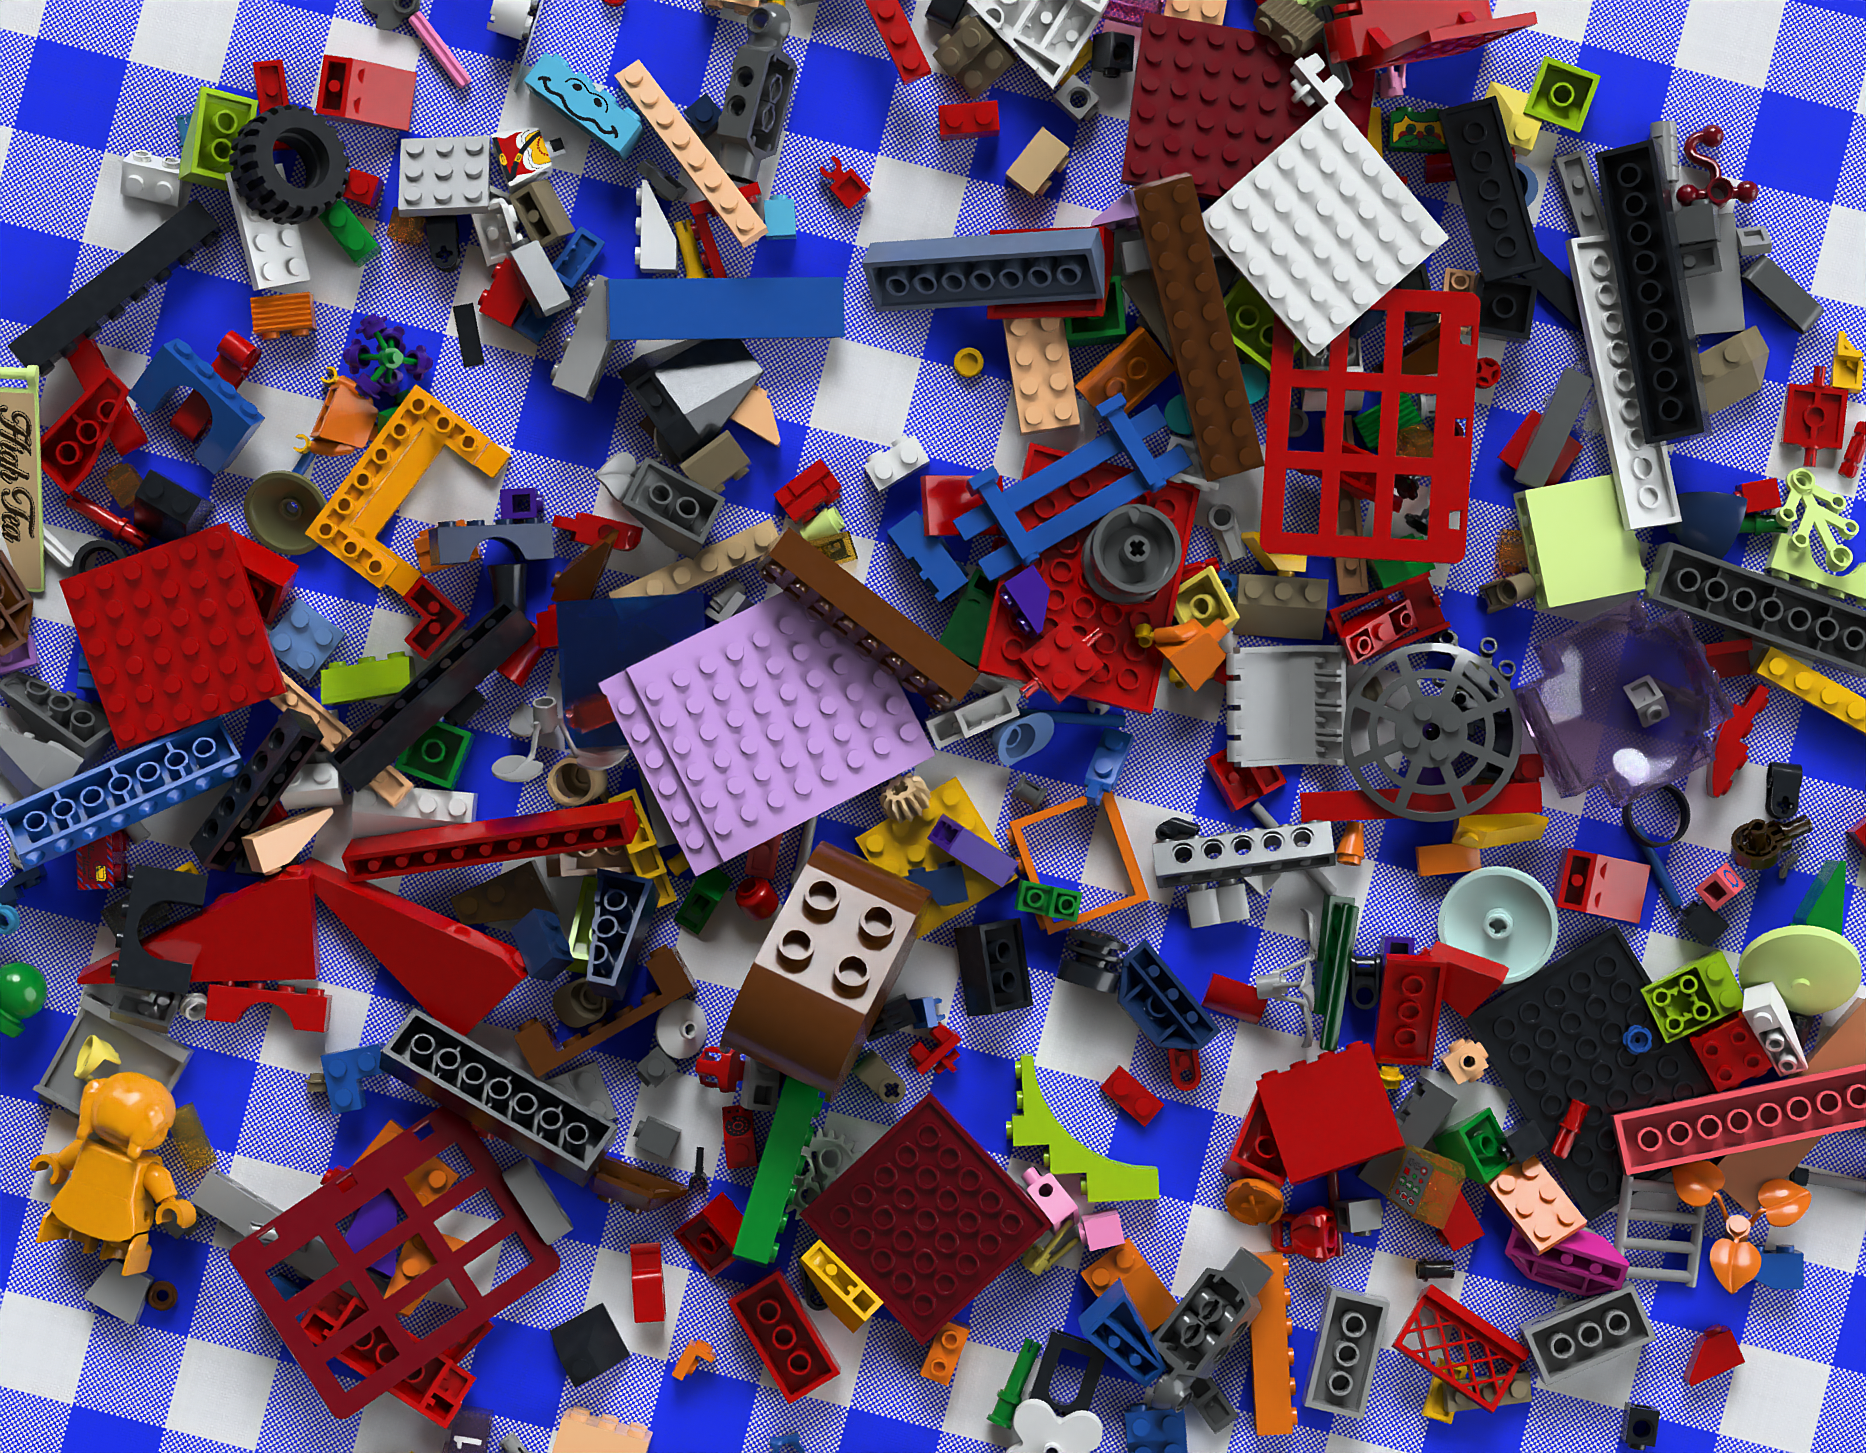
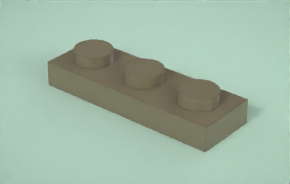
[1442,1370,1532,1412]

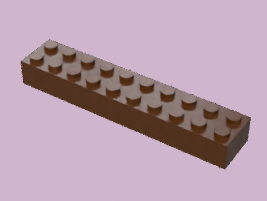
[1128,172,1265,482]

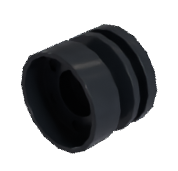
[1056,928,1129,994]

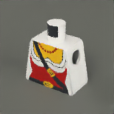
[491,127,566,195]

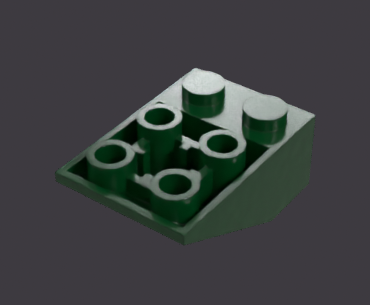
[938,568,997,676]

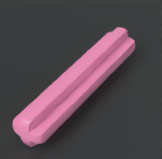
[408,11,471,89]

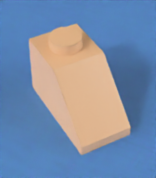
[730,385,781,448]

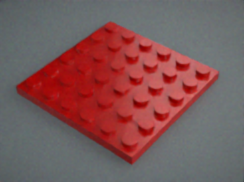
[59,522,288,751]

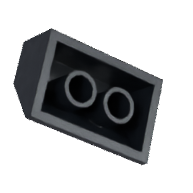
[954,918,1033,1017]

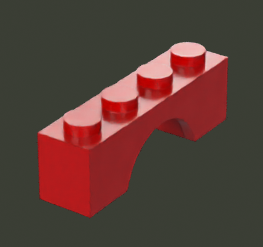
[205,981,332,1033]

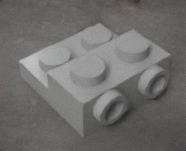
[542,1061,617,1120]

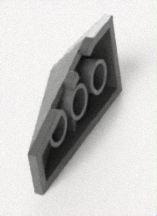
[0,671,115,773]

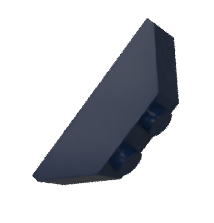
[1117,939,1221,1050]

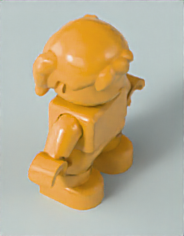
[30,1071,197,1276]

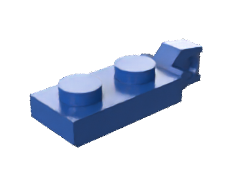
[1084,728,1134,807]

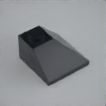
[550,1302,631,1388]

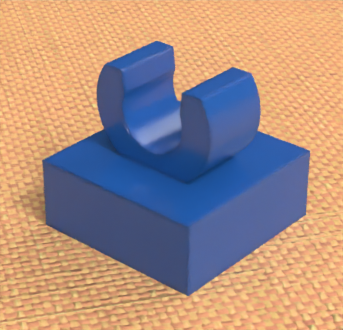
[909,996,945,1029]

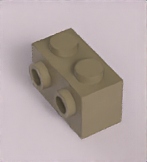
[509,179,576,248]

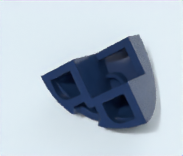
[1666,492,1748,560]

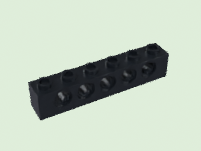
[189,708,324,872]

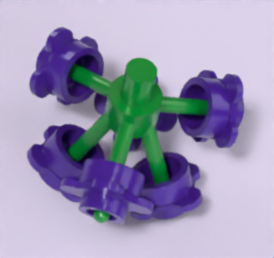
[343,314,433,400]

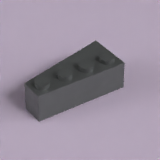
[1355,1076,1457,1197]

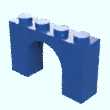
[128,338,265,475]

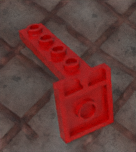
[690,182,762,278]

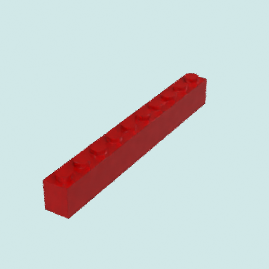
[341,800,639,883]

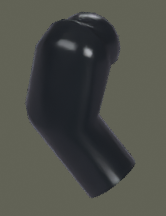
[1155,817,1200,841]

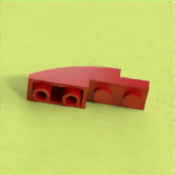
[1706,684,1770,798]

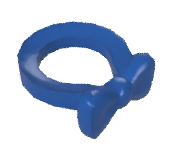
[769,1432,806,1453]

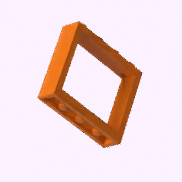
[1005,790,1150,935]

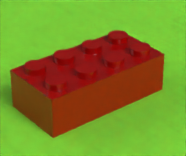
[727,1266,841,1404]

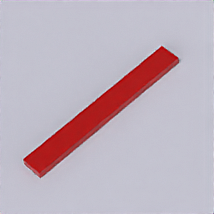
[1300,782,1542,823]

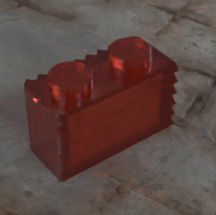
[564,690,616,733]

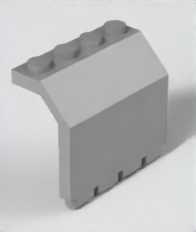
[1226,645,1347,767]

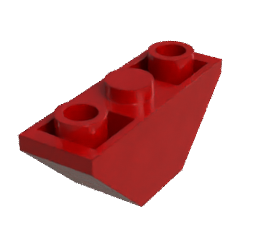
[1341,599,1418,665]

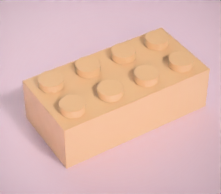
[1002,318,1080,436]

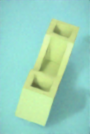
[1764,533,1866,608]

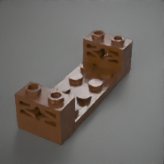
[514,944,698,1078]

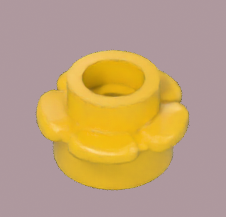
[1379,1066,1404,1089]

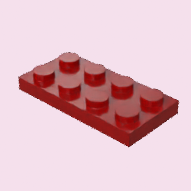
[1372,953,1447,1066]

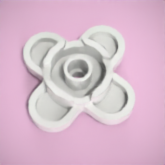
[1006,1399,1103,1453]

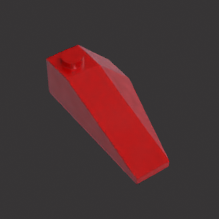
[40,368,130,495]

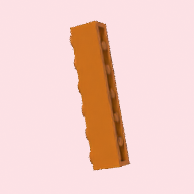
[1249,1251,1298,1436]

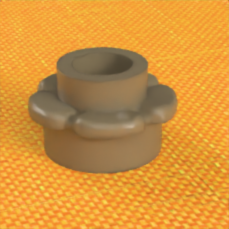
[304,1073,327,1092]

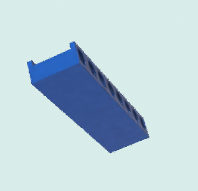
[604,277,845,341]
[0,716,245,872]

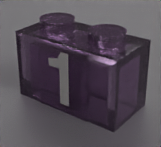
[442,1405,494,1453]

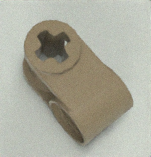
[1478,572,1537,614]
[851,1049,906,1104]

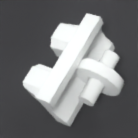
[1290,53,1344,108]

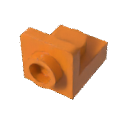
[672,1339,716,1381]

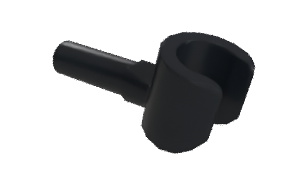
[689,1147,708,1190]

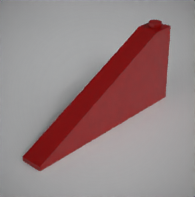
[300,857,529,1037]
[77,865,320,984]

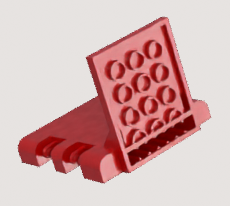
[1324,0,1538,72]

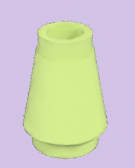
[799,506,845,543]

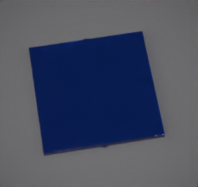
[555,592,705,749]

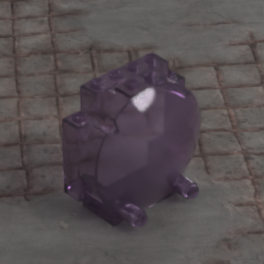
[1512,597,1735,809]

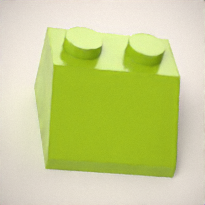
[1523,56,1601,133]

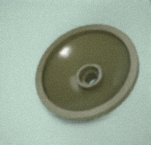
[244,470,327,555]

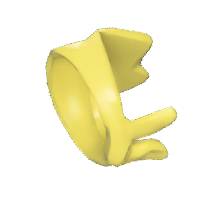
[74,1035,121,1083]

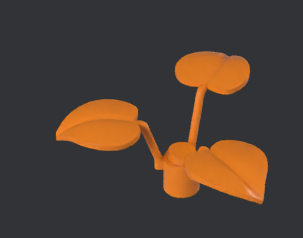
[1671,1160,1811,1294]

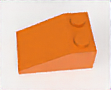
[1080,1237,1178,1332]

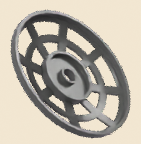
[1343,643,1523,822]

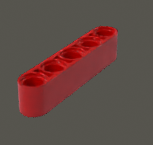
[67,338,149,457]

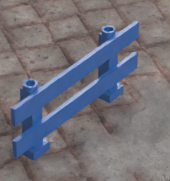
[952,392,1193,583]

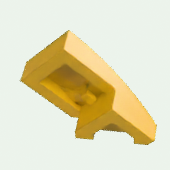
[1830,331,1864,394]

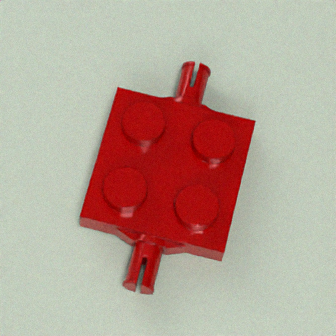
[1781,366,1848,467]
[1019,620,1104,705]

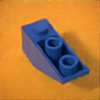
[1708,1245,1804,1290]

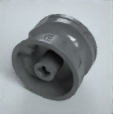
[1081,504,1182,605]

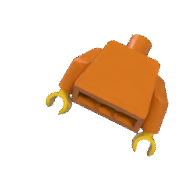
[293,366,379,457]
[1135,618,1230,692]

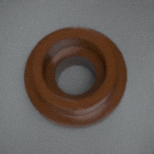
[147,1280,178,1311]

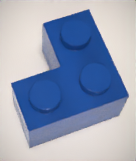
[320,1042,386,1115]

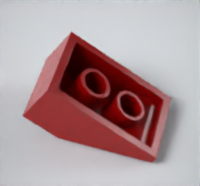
[1220,1088,1287,1190]

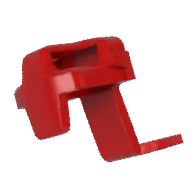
[695,1046,783,1093]

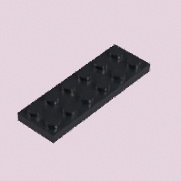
[1437,96,1543,284]

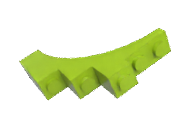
[1006,1053,1159,1203]

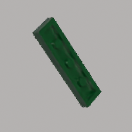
[1312,895,1355,1016]

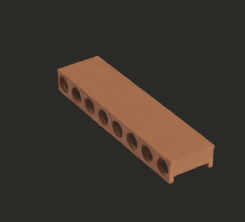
[1711,997,1866,1216]

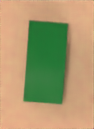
[1014,880,1082,922]

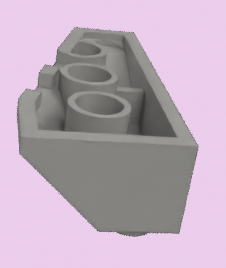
[0,723,85,798]

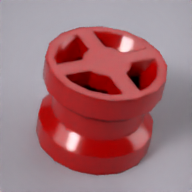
[1476,357,1501,389]

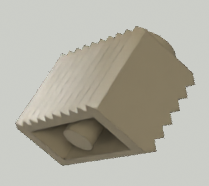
[1253,0,1325,59]

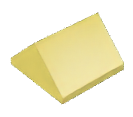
[1174,566,1240,630]

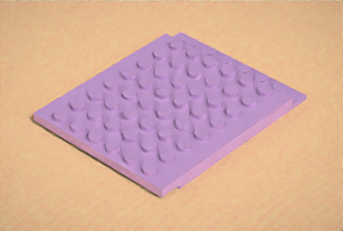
[598,564,935,877]

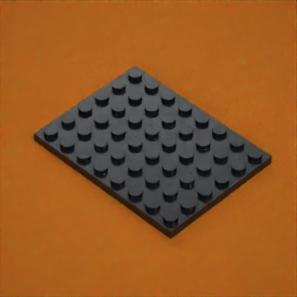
[1463,924,1720,1221]

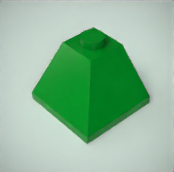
[1433,1107,1512,1185]

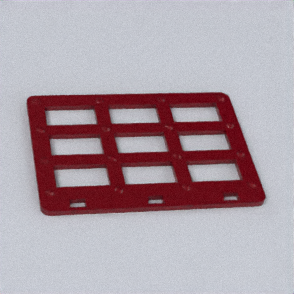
[229,1105,560,1419]

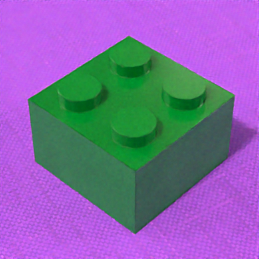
[1065,276,1128,348]
[394,721,476,791]

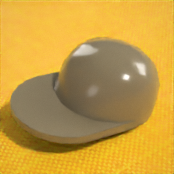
[553,976,614,1028]

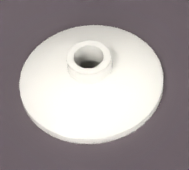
[655,999,707,1059]

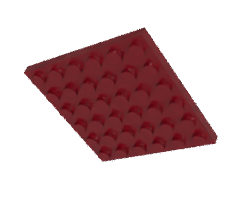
[799,1091,1053,1346]

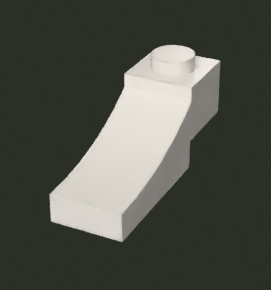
[924,686,1020,749]

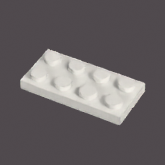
[225,163,311,291]

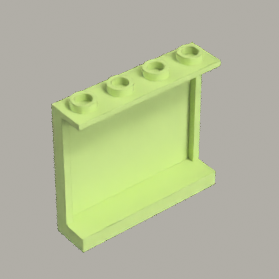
[1513,474,1647,611]

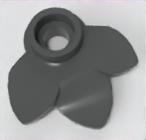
[361,0,421,30]

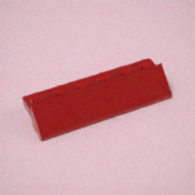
[299,1287,476,1429]

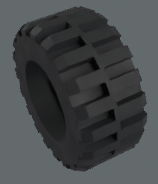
[229,104,350,225]

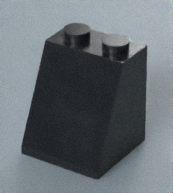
[134,469,216,543]

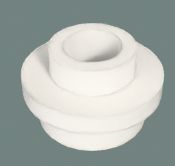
[180,993,207,1021]

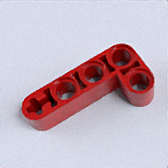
[169,330,262,444]

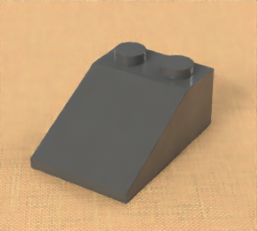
[621,457,726,560]

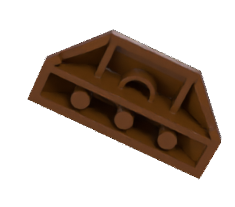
[0,550,34,657]
[587,1155,690,1214]

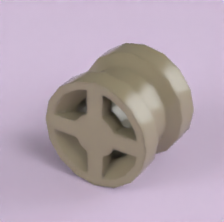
[1354,676,1387,711]

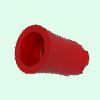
[495,621,547,689]

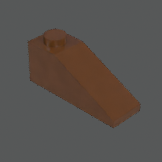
[1372,322,1464,376]
[550,529,619,615]

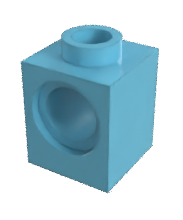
[764,195,797,240]

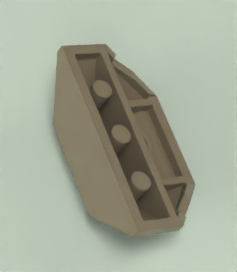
[1699,325,1770,416]

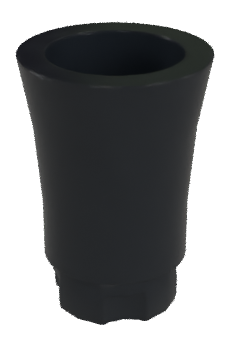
[487,563,529,617]

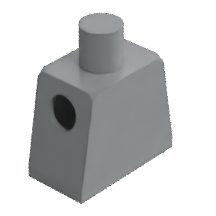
[83,1259,154,1326]

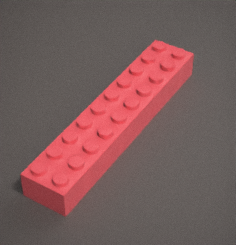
[1610,1063,1866,1175]

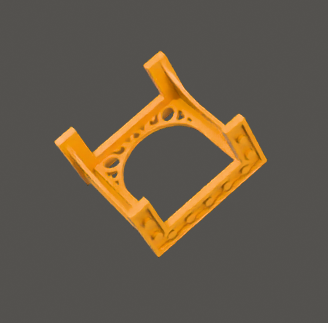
[305,384,511,596]

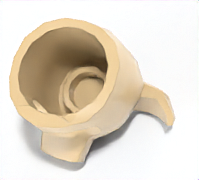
[547,729,611,806]

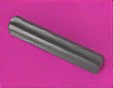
[1314,5,1353,92]

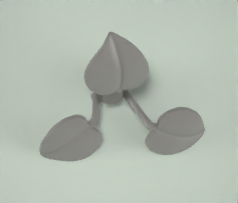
[594,427,681,552]
[492,697,630,782]
[1256,908,1318,1048]

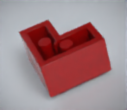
[402,576,470,661]

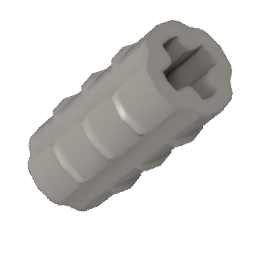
[1649,121,1680,184]

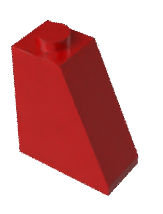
[1416,941,1509,1019]

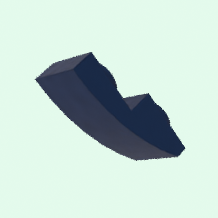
[0,864,48,907]

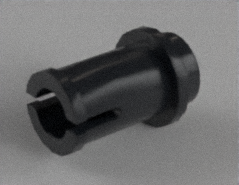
[1415,1258,1455,1282]

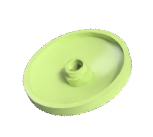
[1738,925,1862,1016]

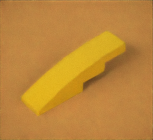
[607,788,677,908]

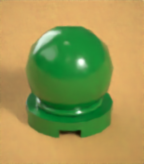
[0,961,48,1038]

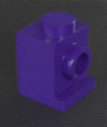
[500,488,545,520]

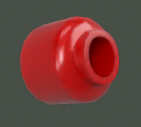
[735,877,779,921]

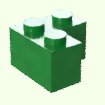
[1366,533,1436,591]

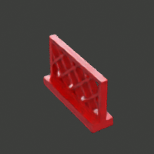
[1391,1284,1531,1414]

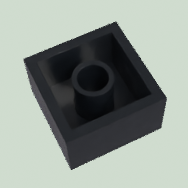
[1465,272,1538,344]

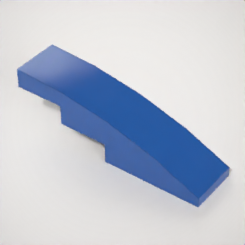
[513,226,605,346]

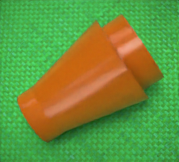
[1335,821,1365,866]

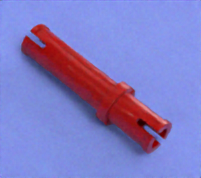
[66,490,152,552]

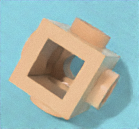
[1439,1038,1489,1085]

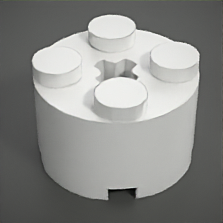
[486,0,539,40]

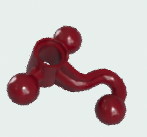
[1676,124,1759,210]

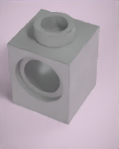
[1053,74,1100,125]

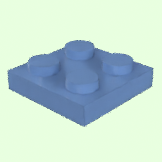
[269,598,347,681]

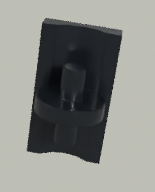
[867,993,918,1043]

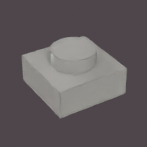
[1736,226,1772,256]

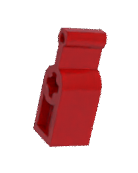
[630,1242,666,1323]

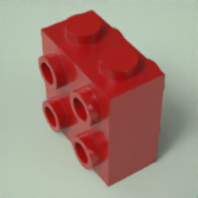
[1689,1008,1773,1093]

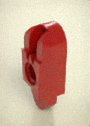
[552,512,644,552]

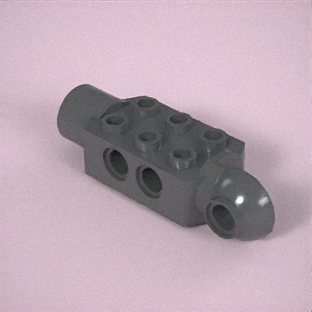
[717,2,798,184]
[1151,1247,1274,1413]

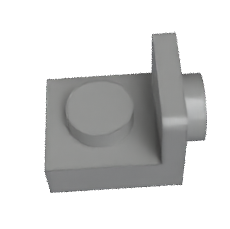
[1622,674,1670,728]

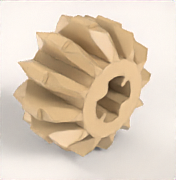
[879,772,931,824]

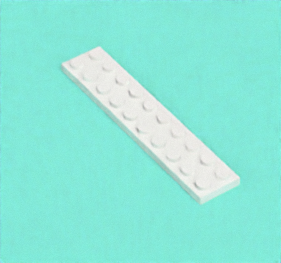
[1565,234,1682,531]

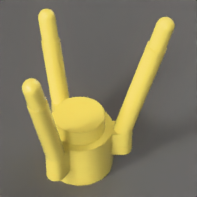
[1021,1220,1079,1276]

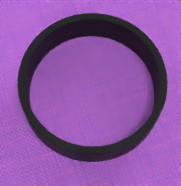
[1622,781,1691,848]

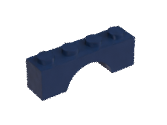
[428,518,554,566]
[895,861,969,907]

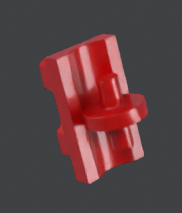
[908,1021,962,1075]

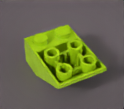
[1640,949,1744,1044]

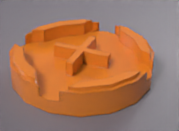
[1224,1178,1284,1226]

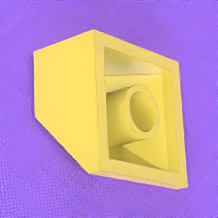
[1484,81,1542,157]

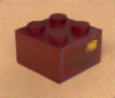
[76,829,131,890]

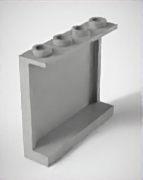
[32,994,194,1119]

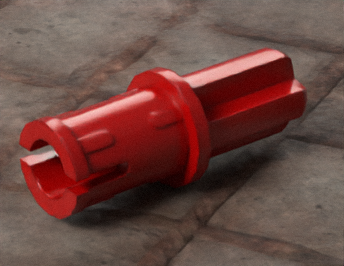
[1551,1099,1591,1159]

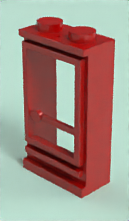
[1325,571,1451,667]

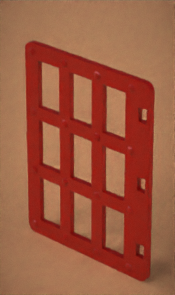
[1260,289,1481,564]

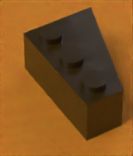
[450,860,559,925]

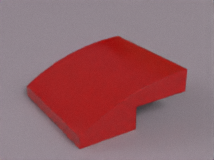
[1497,410,1583,487]
[1203,748,1287,813]

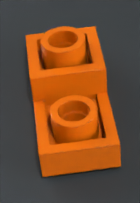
[1415,843,1482,877]

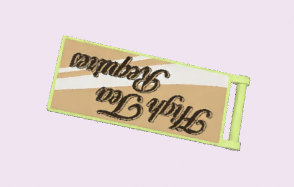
[0,365,46,592]

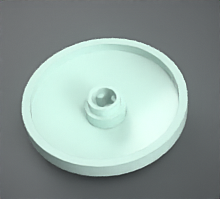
[1438,866,1559,984]

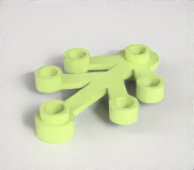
[1776,468,1859,572]

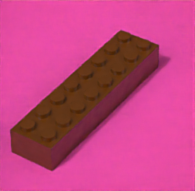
[754,527,980,712]

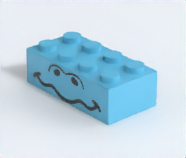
[524,52,645,162]

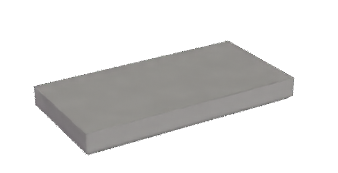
[1680,213,1745,336]

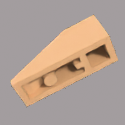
[241,806,334,875]

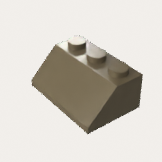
[1233,574,1329,640]

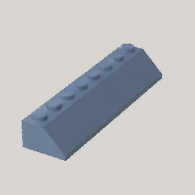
[862,228,1105,312]

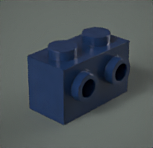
[511,908,574,982]

